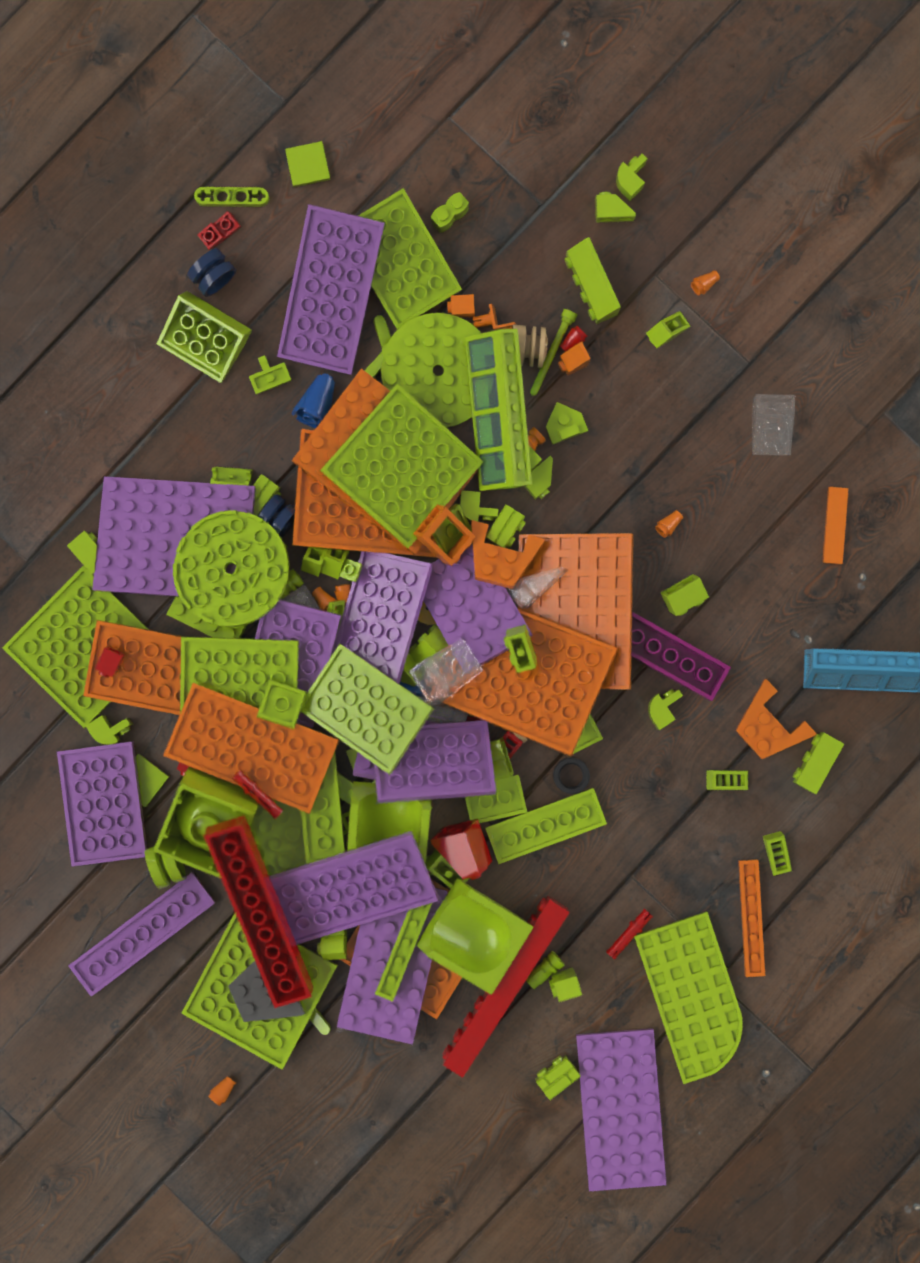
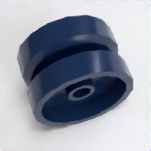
[187,248,237,297]
[258,494,295,539]

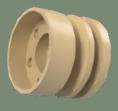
[513,325,548,368]

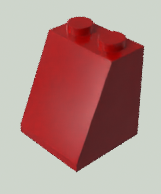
[430,819,492,880]

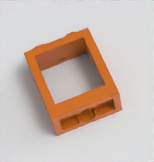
[413,504,476,566]

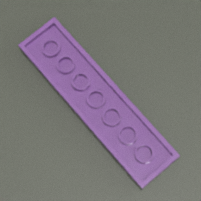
[68,872,216,997]

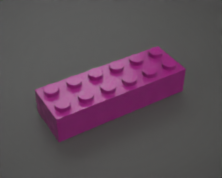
[631,612,731,701]

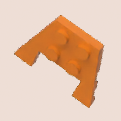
[471,520,545,589]
[735,679,817,759]

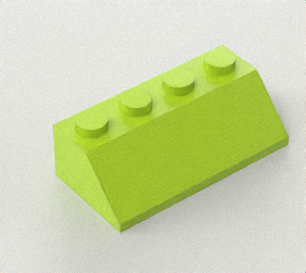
[564,237,621,324]

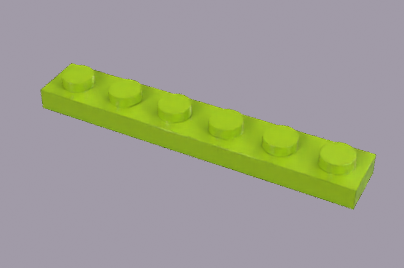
[375,891,437,1001]

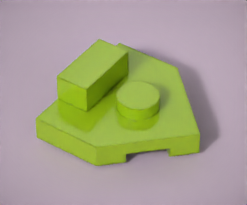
[546,402,588,445]

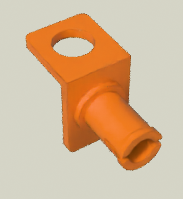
[473,304,517,330]

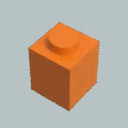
[447,294,475,318]

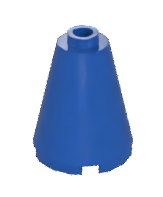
[292,373,335,428]

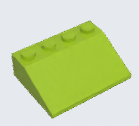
[157,291,252,383]

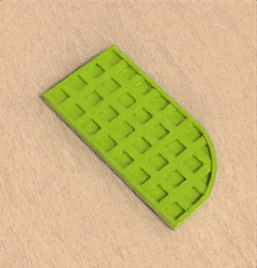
[634,911,743,1084]

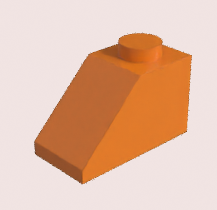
[558,342,591,376]

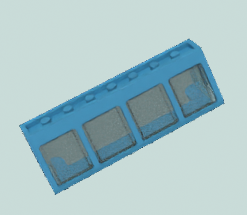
[803,649,920,692]

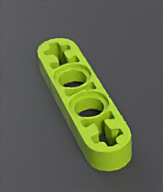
[194,187,269,207]

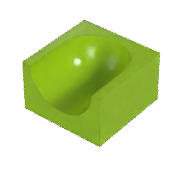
[153,767,258,878]
[347,781,431,863]
[416,878,533,995]

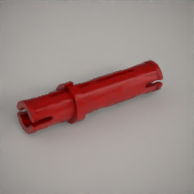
[232,770,283,819]
[606,908,653,960]

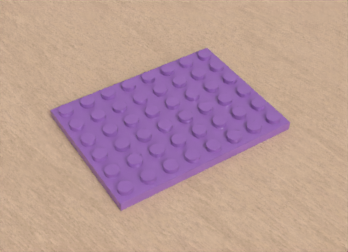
[92,477,256,597]

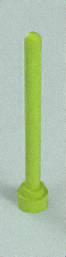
[530,309,578,396]

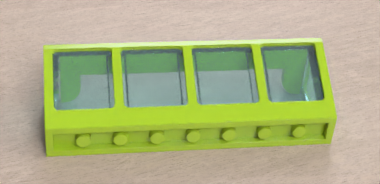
[465,329,532,491]

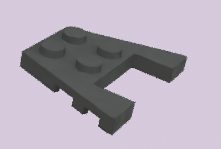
[228,961,305,1022]

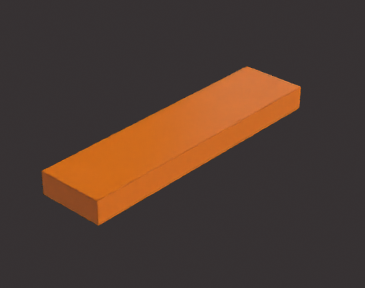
[822,487,848,565]

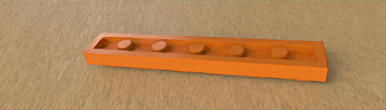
[738,859,765,977]

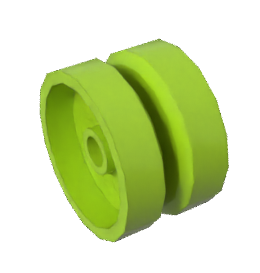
[145,846,186,889]

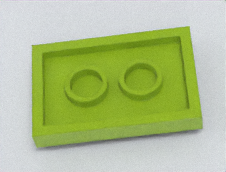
[465,774,527,823]

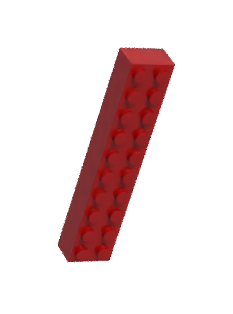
[204,815,313,1008]
[442,896,570,1078]

